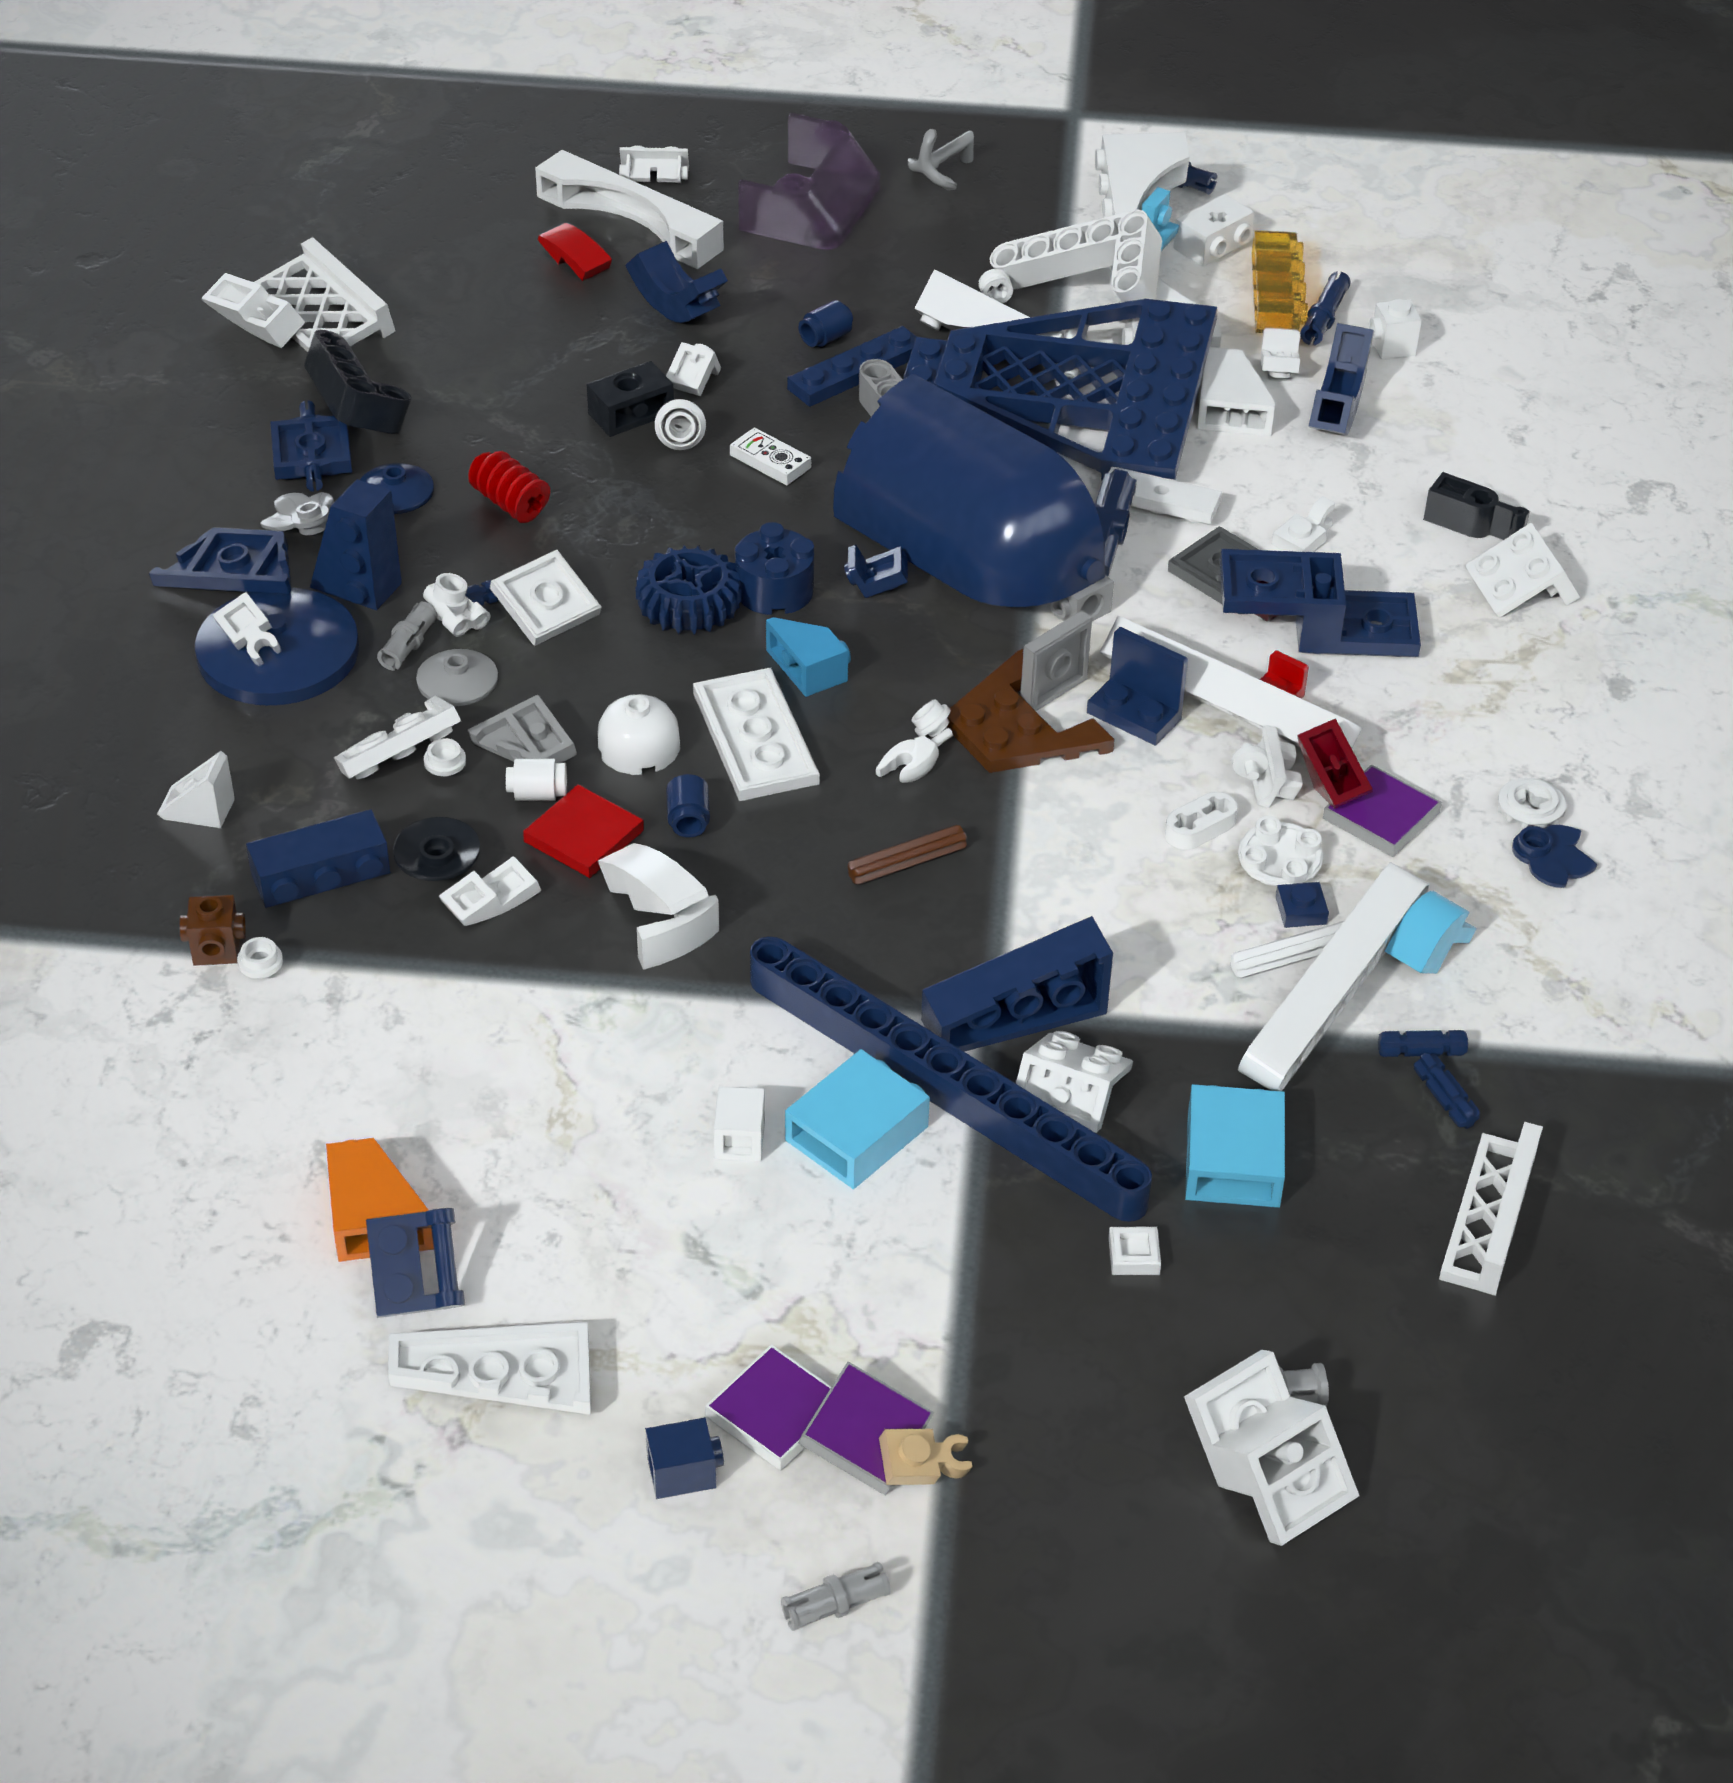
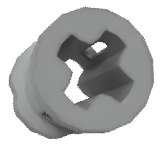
[1279,1363,1329,1407]

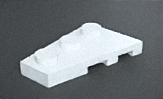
[334,696,461,779]

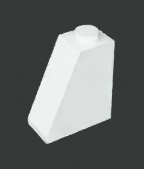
[1197,347,1275,436]

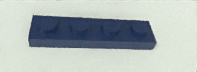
[787,326,917,407]

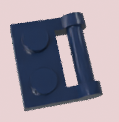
[366,1208,465,1318]

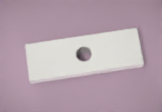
[1109,467,1222,524]

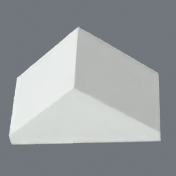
[157,751,235,828]

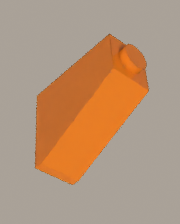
[326,1138,434,1262]

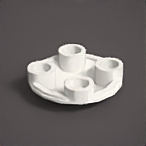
[1238,815,1324,886]

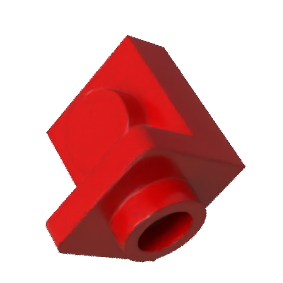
[1259,650,1309,699]

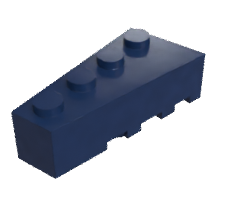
[921,916,1113,1052]

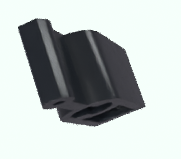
[1423,472,1530,540]

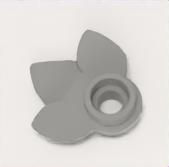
[260,492,334,535]

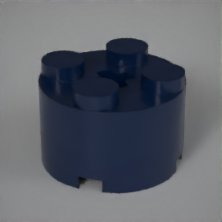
[735,522,814,615]

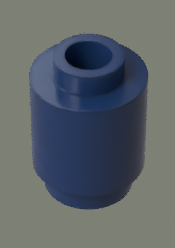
[798,300,853,347]
[666,774,710,837]

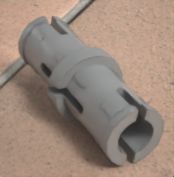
[377,601,438,671]
[781,1562,891,1631]

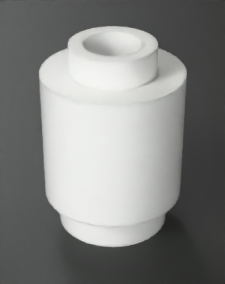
[506,759,567,801]

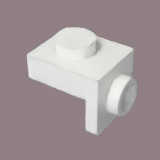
[1260,328,1300,378]

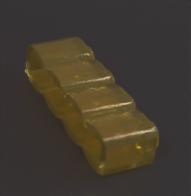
[1251,230,1308,333]

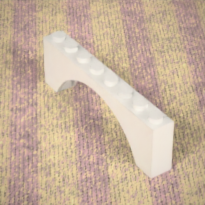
[1095,132,1221,348]

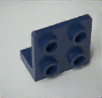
[1087,627,1188,746]

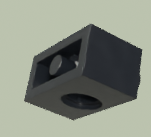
[586,361,674,437]

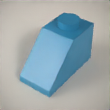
[766,617,851,697]

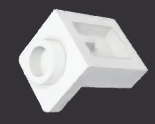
[666,342,721,396]

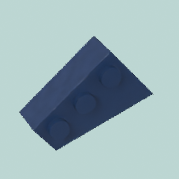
[310,479,402,611]

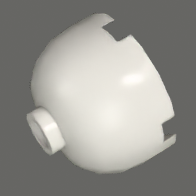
[597,694,680,775]

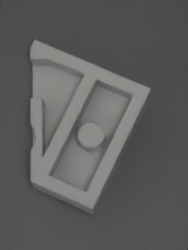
[468,694,577,763]

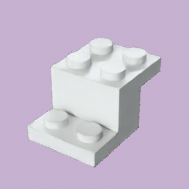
[1184,1349,1359,1546]

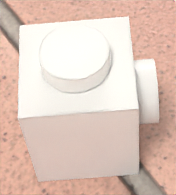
[1369,299,1422,359]

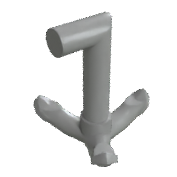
[908,129,974,190]

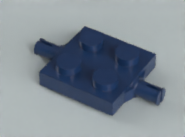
[270,400,352,491]

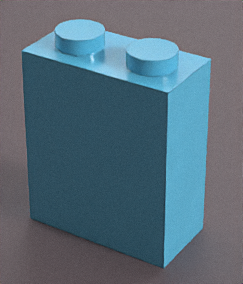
[785,1049,930,1190]
[1185,1084,1285,1208]

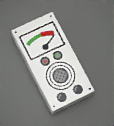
[730,427,811,485]

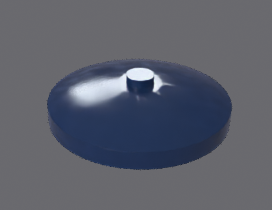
[195,588,359,706]

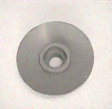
[416,649,498,706]

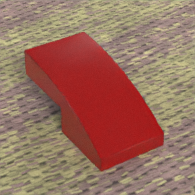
[538,223,612,281]

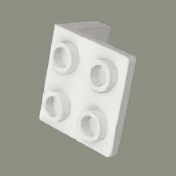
[1466,522,1580,617]
[1016,1031,1133,1133]

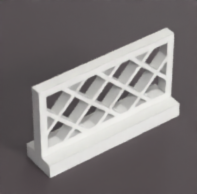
[253,237,395,352]

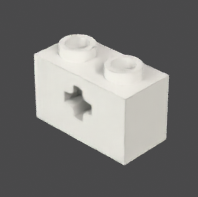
[1173,194,1255,267]

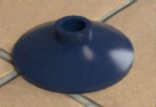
[360,463,434,514]

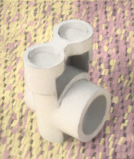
[423,573,490,637]

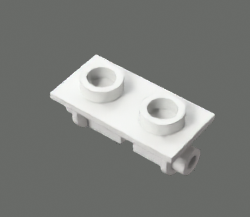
[619,146,689,183]

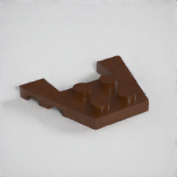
[946,649,1115,773]

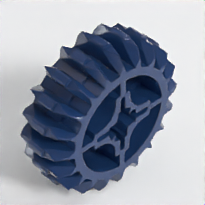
[635,545,742,635]

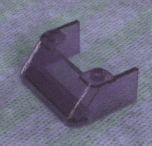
[738,113,880,250]

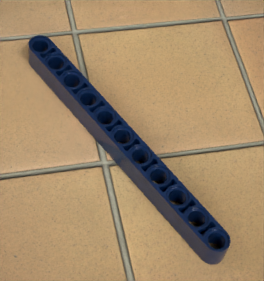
[750,936,1152,1222]

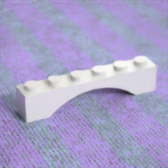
[535,150,724,269]

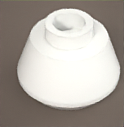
[655,399,706,450]

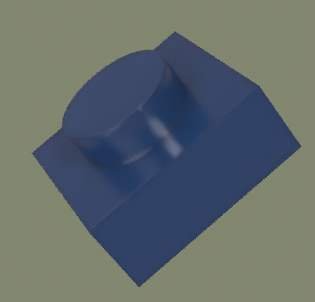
[1275,882,1329,928]

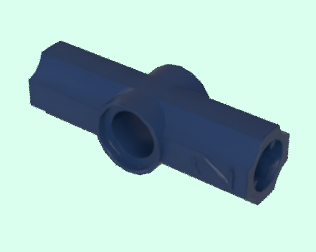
[1095,469,1137,576]

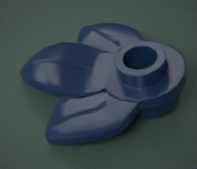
[1512,825,1597,888]

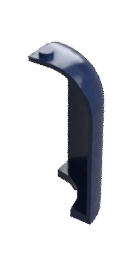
[833,373,1105,607]

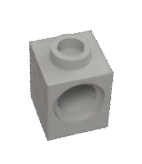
[1050,575,1114,621]

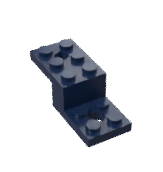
[1220,549,1421,657]

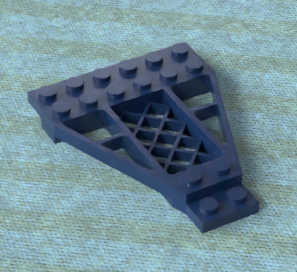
[903,299,1217,481]

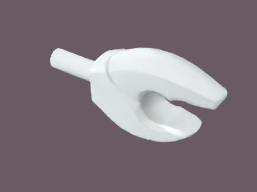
[876,728,953,783]

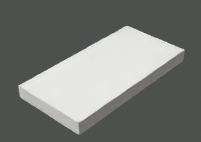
[693,668,820,801]

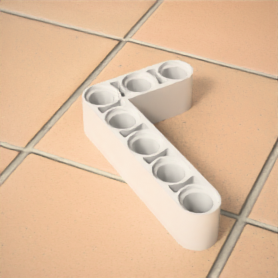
[990,209,1162,302]

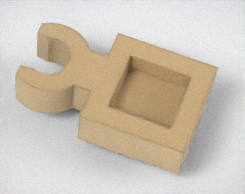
[879,1429,973,1485]

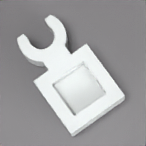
[213,592,281,666]

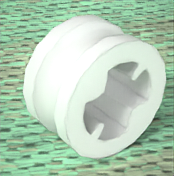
[979,269,1013,304]

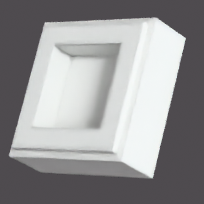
[1108,1227,1161,1275]

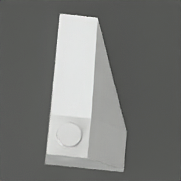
[915,269,1064,338]

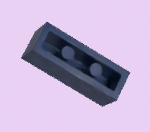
[246,809,391,908]

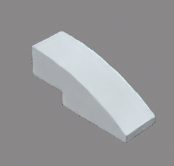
[202,273,305,348]
[598,843,709,915]

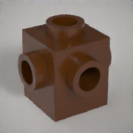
[180,895,246,966]

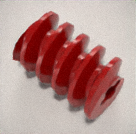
[468,451,550,523]

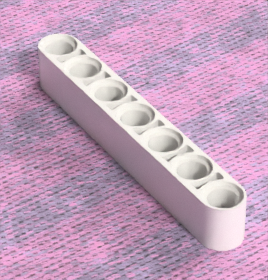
[1100,616,1362,748]
[1238,862,1429,1091]

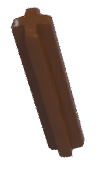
[848,825,967,885]

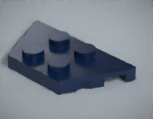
[149,527,292,594]

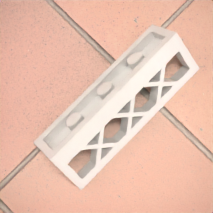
[1439,1122,1543,1296]

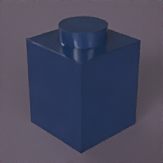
[645,1417,724,1499]

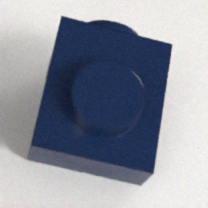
[844,545,908,598]

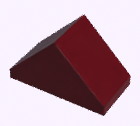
[1297,718,1373,809]

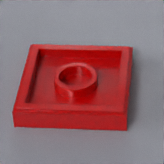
[523,784,644,878]

